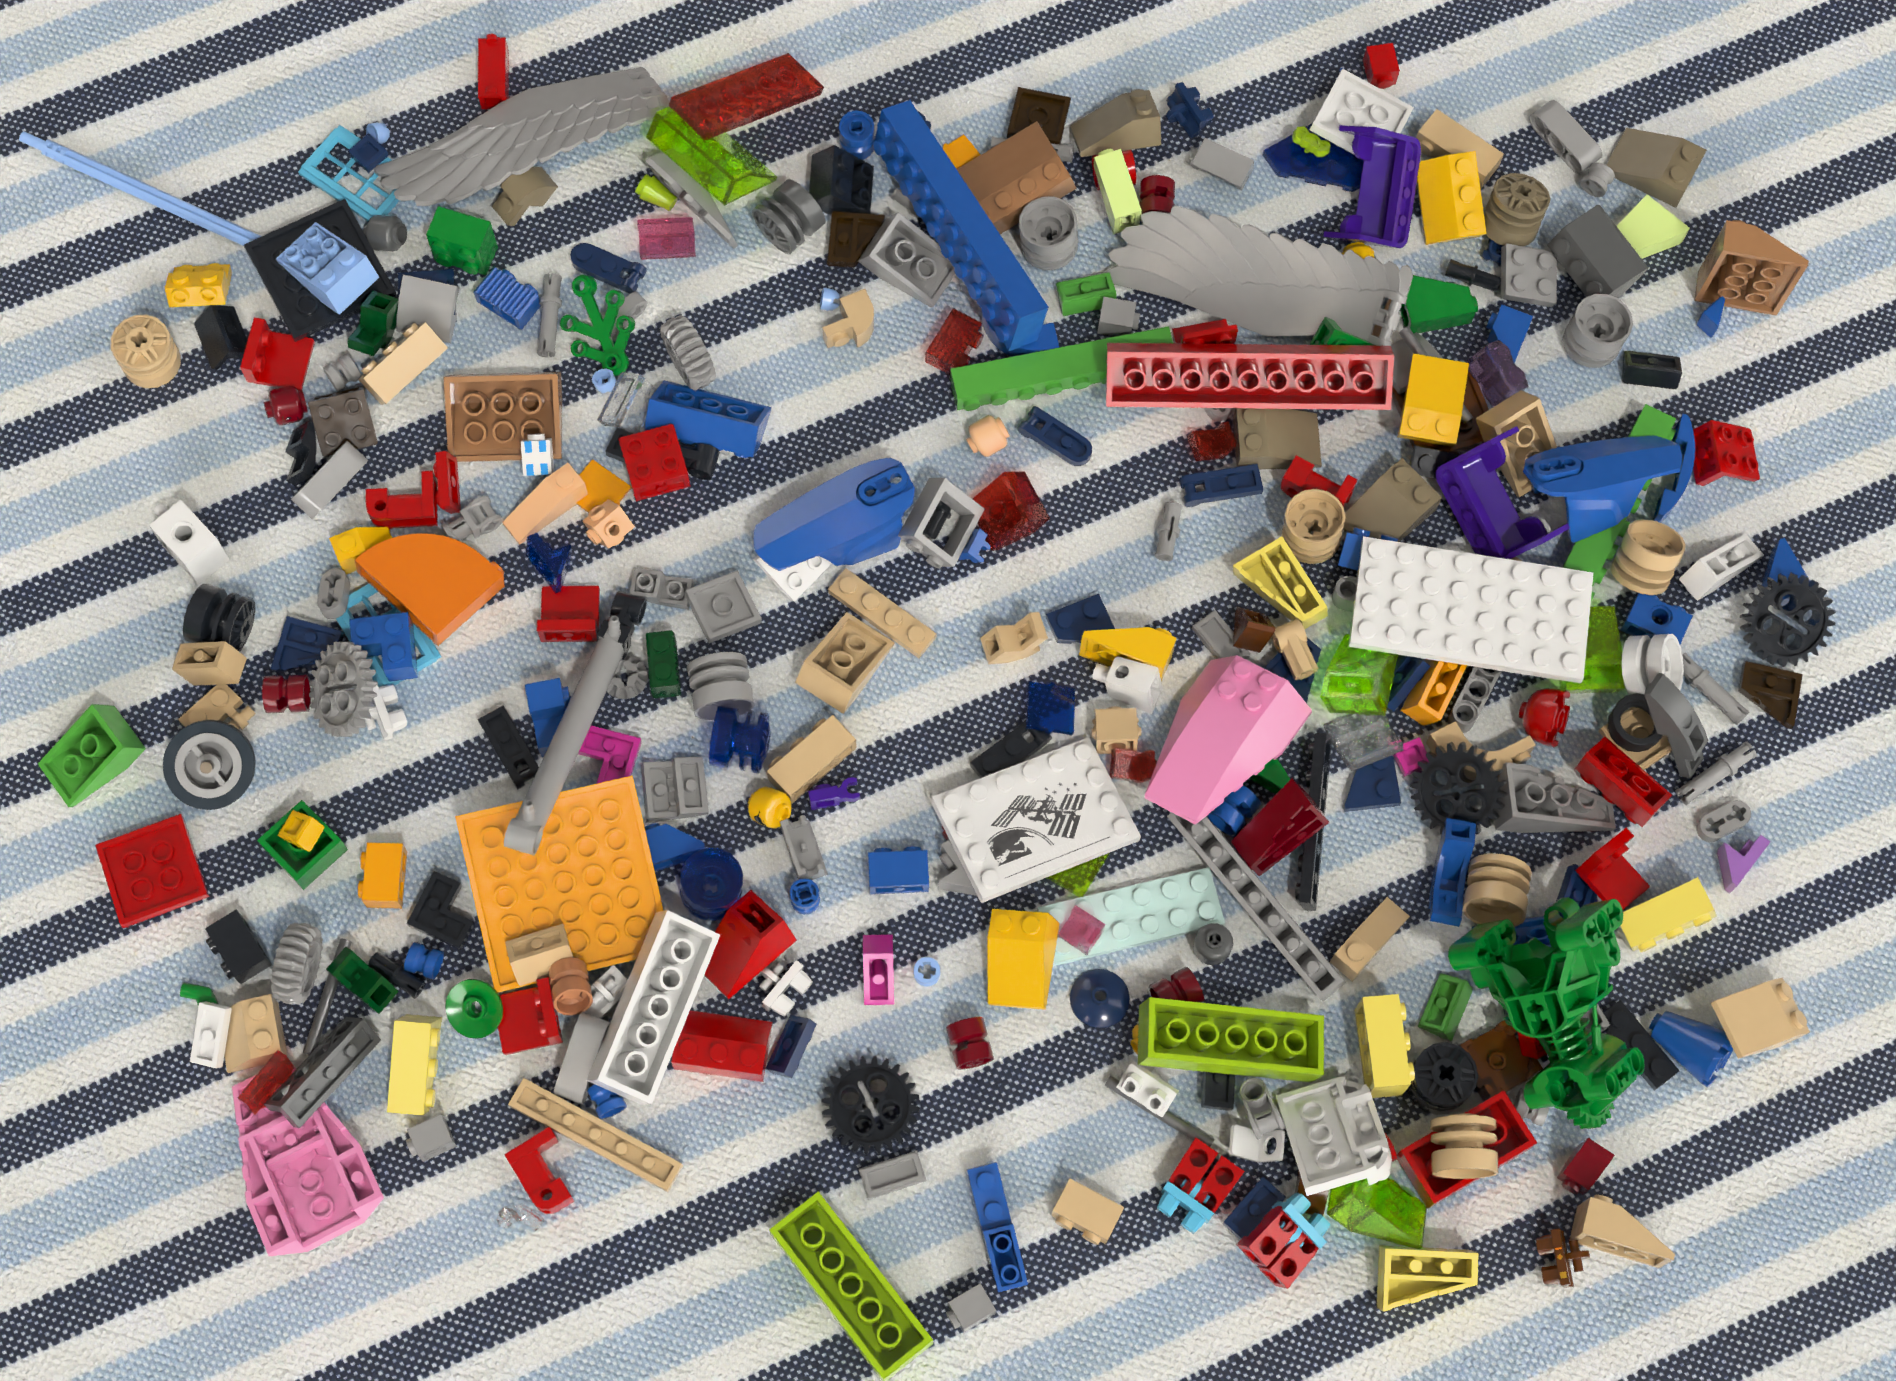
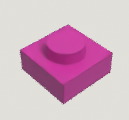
[1392,737,1429,777]

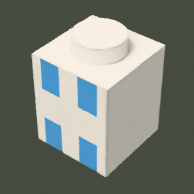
[521,433,554,476]

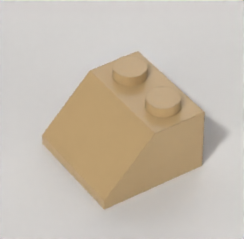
[224,994,288,1073]

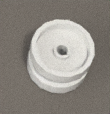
[1622,634,1684,695]

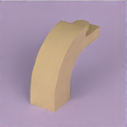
[1426,721,1536,780]

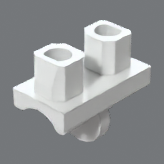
[364,684,407,741]
[759,960,813,1017]
[584,965,628,1019]
[1116,1061,1179,1117]

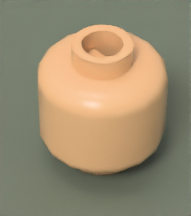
[966,415,1010,457]

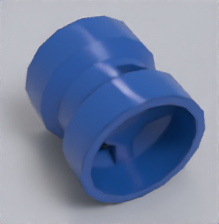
[790,878,820,915]
[404,942,444,980]
[587,1084,627,1119]

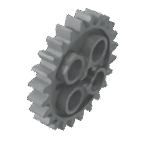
[309,642,378,737]

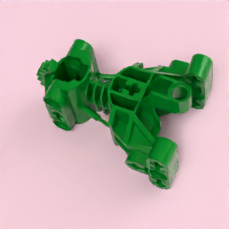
[1448,897,1645,1129]

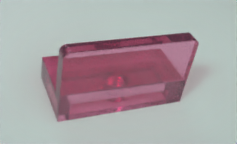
[637,217,696,260]

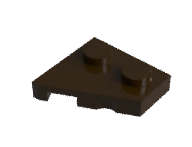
[827,211,885,268]
[1738,661,1803,729]

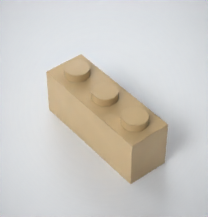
[1416,109,1504,190]
[358,322,448,405]
[767,715,857,804]

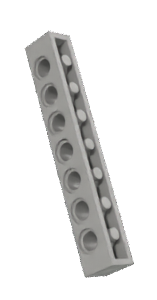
[1167,812,1346,1002]

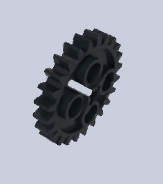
[1740,573,1836,667]
[1410,742,1508,835]
[821,1056,920,1156]

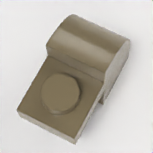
[492,167,558,226]

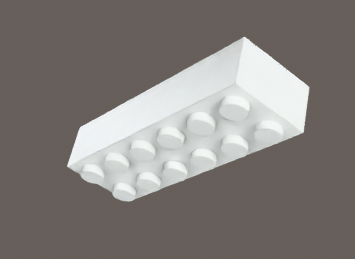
[586,910,720,1104]

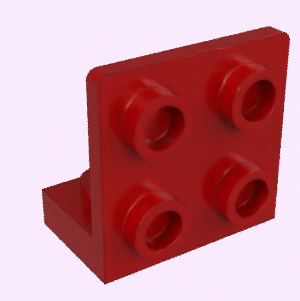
[240,317,315,391]
[1171,319,1238,344]
[1693,420,1760,486]
[619,424,690,501]
[537,586,600,642]
[1575,827,1650,910]
[498,977,563,1055]

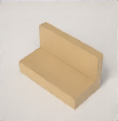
[505,924,574,986]

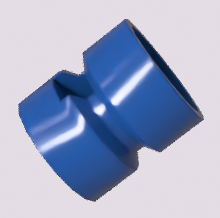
[839,110,875,160]
[1207,785,1261,837]

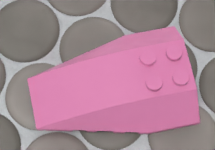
[1145,655,1312,825]
[232,1059,384,1256]

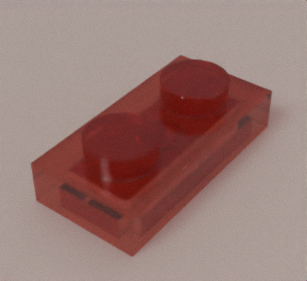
[237,1050,295,1115]

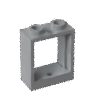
[898,478,985,569]

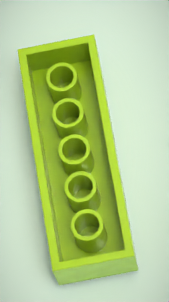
[1137,997,1324,1082]
[769,1191,933,1381]

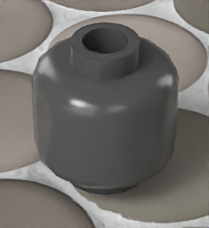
[363,215,407,252]
[1193,923,1233,965]

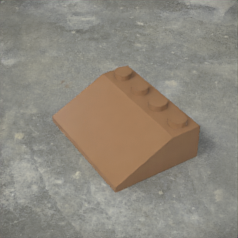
[957,121,1077,234]
[1694,220,1809,316]
[444,372,562,462]

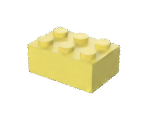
[1354,994,1415,1098]

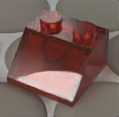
[973,471,1050,551]

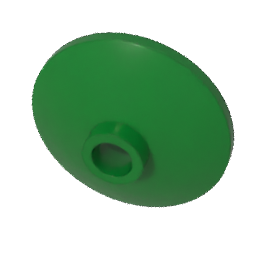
[445,979,503,1039]

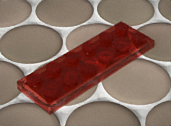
[669,53,824,140]

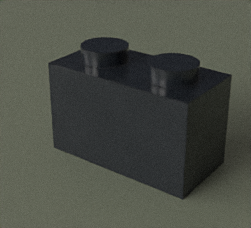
[205,909,272,984]

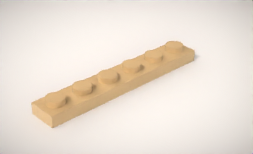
[508,1078,683,1192]

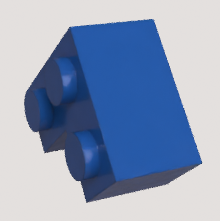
[349,612,418,682]
[525,678,571,757]

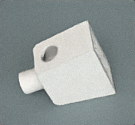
[1093,657,1163,714]

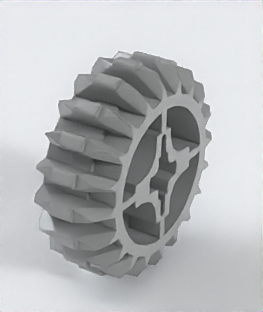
[660,315,716,391]
[271,923,323,1005]

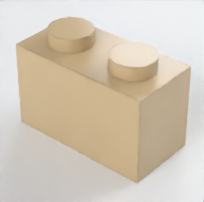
[172,641,247,686]
[1052,1178,1124,1245]

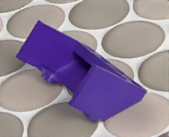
[1323,125,1421,248]
[1436,426,1570,559]

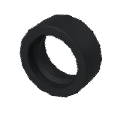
[1607,693,1663,752]

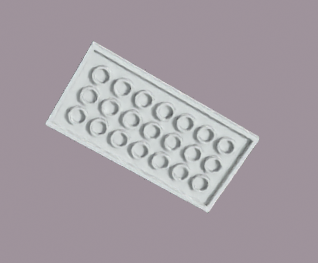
[1349,536,1593,683]

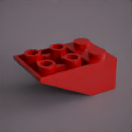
[704,890,797,999]

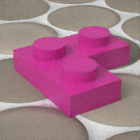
[578,726,642,784]

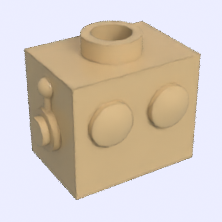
[1091,706,1141,754]

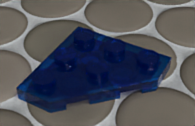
[1262,123,1364,192]

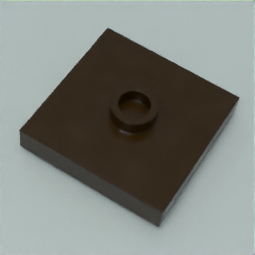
[1007,87,1071,144]

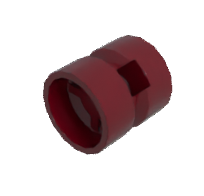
[1140,175,1175,223]
[262,674,311,713]
[1149,967,1205,1003]
[946,1017,994,1070]

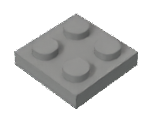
[1501,243,1557,307]
[685,570,762,643]

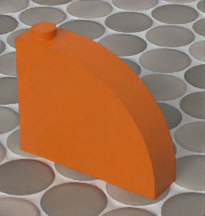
[355,533,505,646]

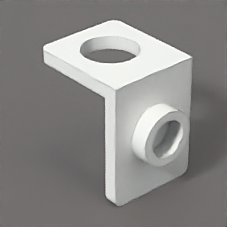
[1229,1125,1285,1163]

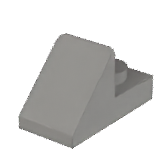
[938,839,977,896]

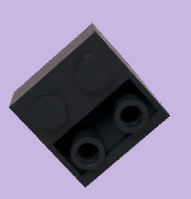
[809,145,874,214]

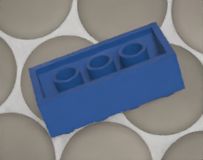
[644,380,772,458]

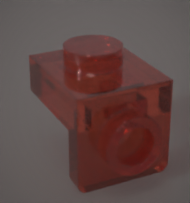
[1187,422,1237,461]
[1109,748,1157,783]

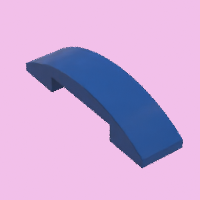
[1653,414,1695,523]

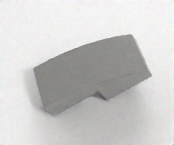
[629,568,695,610]

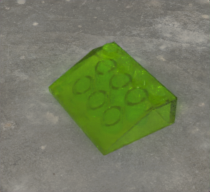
[646,104,777,206]

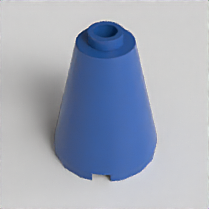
[1649,1011,1733,1088]

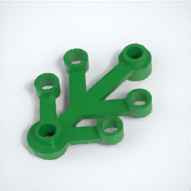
[560,275,635,376]

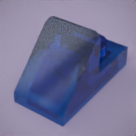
[526,533,572,593]

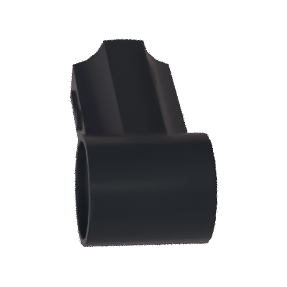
[679,443,720,480]

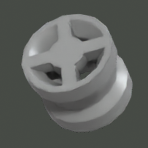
[1580,162,1615,197]

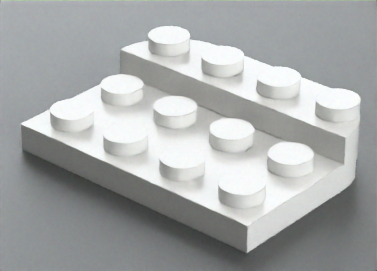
[1276,1076,1392,1196]

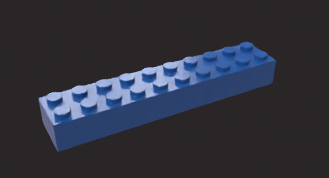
[873,100,1049,351]

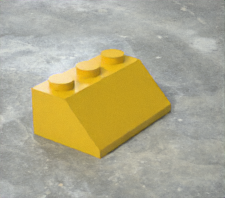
[1417,151,1487,245]

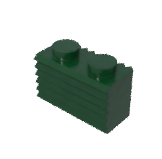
[646,630,681,699]

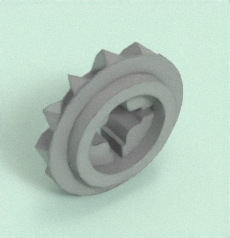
[606,654,648,699]

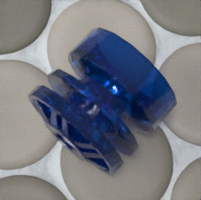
[709,705,771,773]
[680,848,743,921]

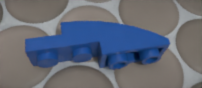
[966,1162,1028,1293]

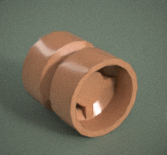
[548,957,593,1016]

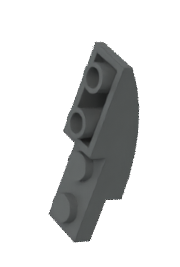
[1644,673,1709,779]

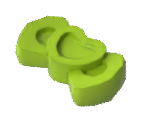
[1292,126,1331,157]

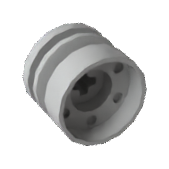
[1019,197,1078,270]
[1563,294,1633,368]
[687,652,754,720]

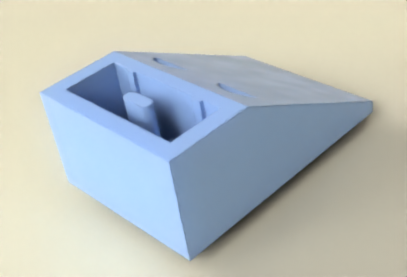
[276,222,379,315]

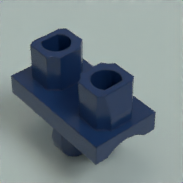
[1166,82,1214,138]

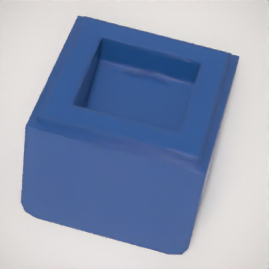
[1697,296,1725,338]

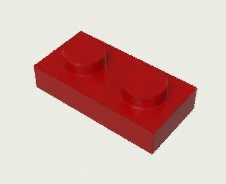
[433,451,461,514]

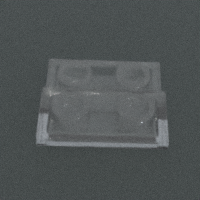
[1323,703,1404,771]

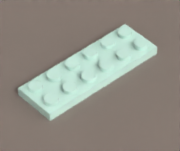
[1037,867,1225,966]

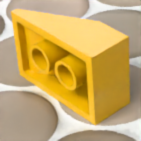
[1397,353,1469,447]
[1079,627,1177,682]
[987,909,1060,1010]

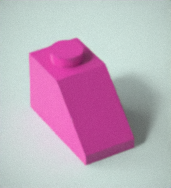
[863,934,894,1005]

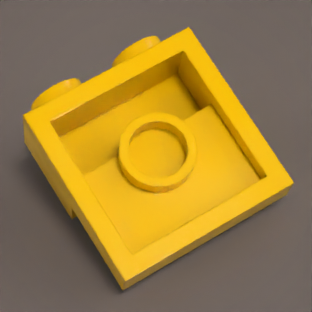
[165,263,232,307]

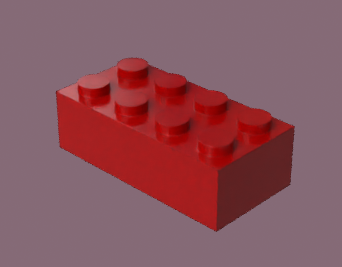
[1397,1090,1537,1209]

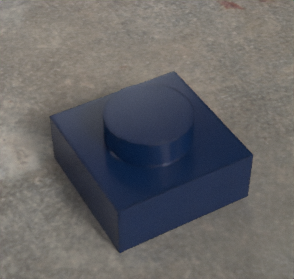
[348,133,389,173]

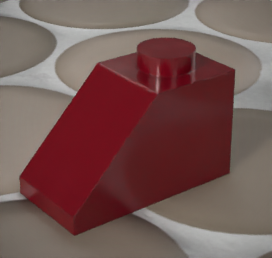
[1557,1138,1615,1195]

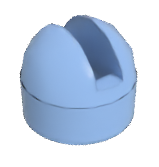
[366,122,390,144]
[820,287,841,311]
[592,369,616,393]

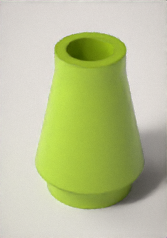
[635,174,678,211]

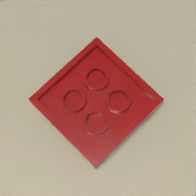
[95,814,209,928]

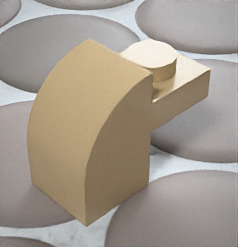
[822,289,874,348]
[980,612,1048,664]

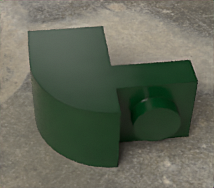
[348,291,399,356]
[326,946,399,1014]

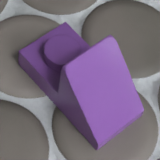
[1717,835,1771,894]

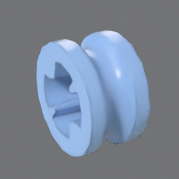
[914,957,940,987]

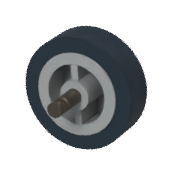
[163,720,256,810]

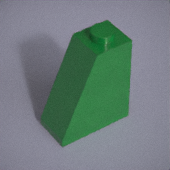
[1400,275,1478,334]

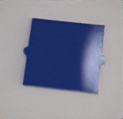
[1026,681,1075,735]

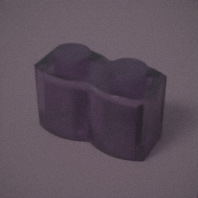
[1466,340,1529,407]

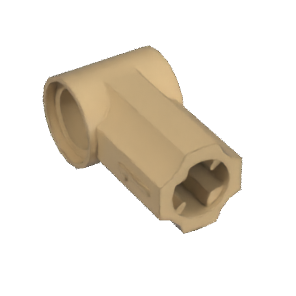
[1271,619,1318,680]

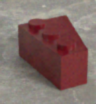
[1231,778,1330,876]

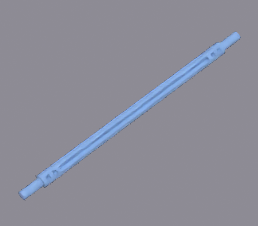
[19,131,262,246]

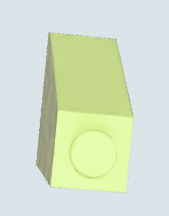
[1094,149,1142,235]
[1617,195,1690,259]

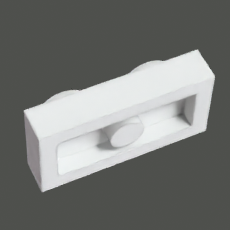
[190,1001,232,1068]

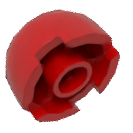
[1519,688,1570,748]

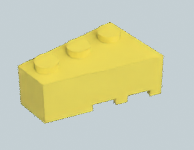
[1232,536,1328,629]
[1621,877,1717,952]
[387,1014,442,1115]
[1377,1245,1478,1312]

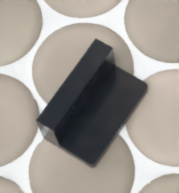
[194,305,248,370]

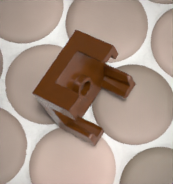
[1459,1020,1543,1102]

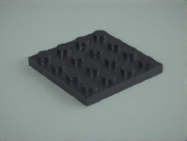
[244,199,396,342]

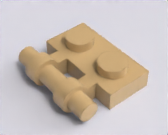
[178,684,256,730]

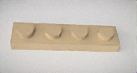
[828,568,937,658]

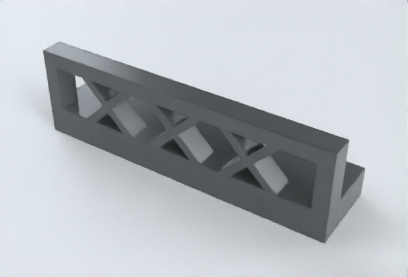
[264,1017,381,1128]

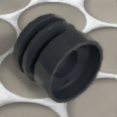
[183,584,256,652]
[1407,1042,1478,1115]

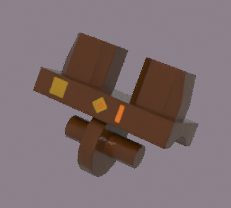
[1536,1228,1590,1288]

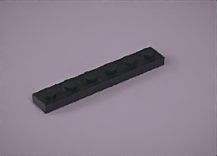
[1295,733,1332,911]

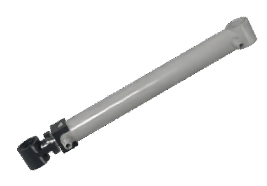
[504,591,647,856]

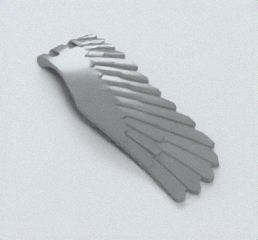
[374,67,675,206]
[1105,205,1413,346]

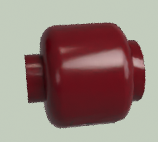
[264,386,308,425]

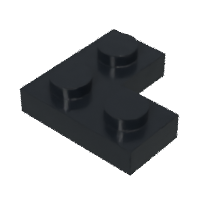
[406,871,475,950]

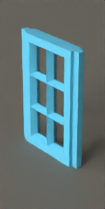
[298,125,400,221]
[336,584,441,687]

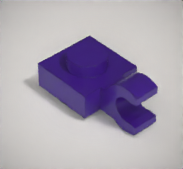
[808,777,860,810]

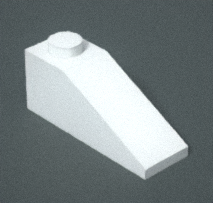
[1679,534,1764,601]

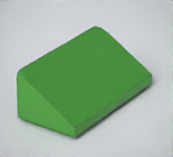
[1056,272,1116,316]
[1418,973,1473,1041]

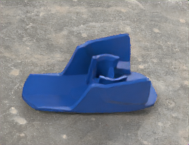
[1523,435,1682,543]
[753,457,915,571]

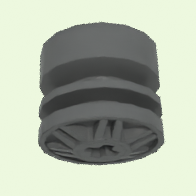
[752,179,826,254]

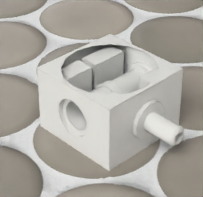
[149,500,230,585]

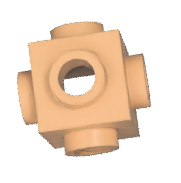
[583,500,635,549]

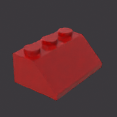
[1575,737,1672,827]
[671,1010,773,1082]

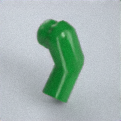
[180,982,218,1006]

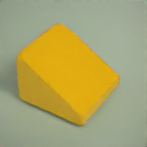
[277,810,324,852]

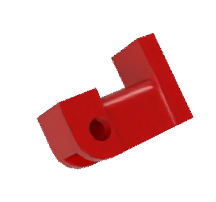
[1280,455,1358,507]
[366,471,438,529]
[504,1126,574,1214]

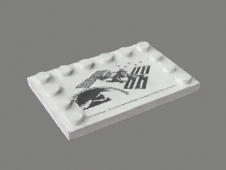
[931,737,1141,903]

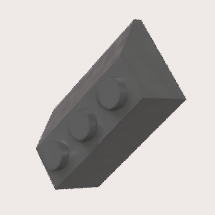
[1547,205,1649,299]

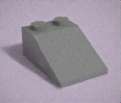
[858,212,955,308]

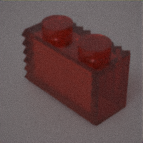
[925,308,984,375]

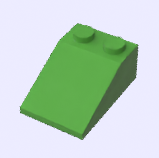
[38,704,146,807]

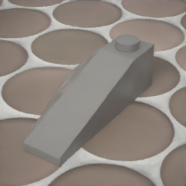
[645,147,738,249]
[1494,762,1616,833]

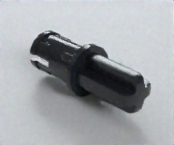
[1445,259,1501,292]
[923,500,952,539]
[368,952,426,999]

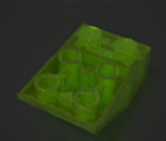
[1559,606,1625,694]
[1320,634,1398,716]
[1327,1178,1427,1249]

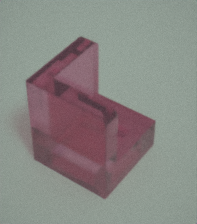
[1058,905,1105,955]

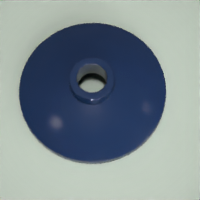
[1070,969,1130,1028]

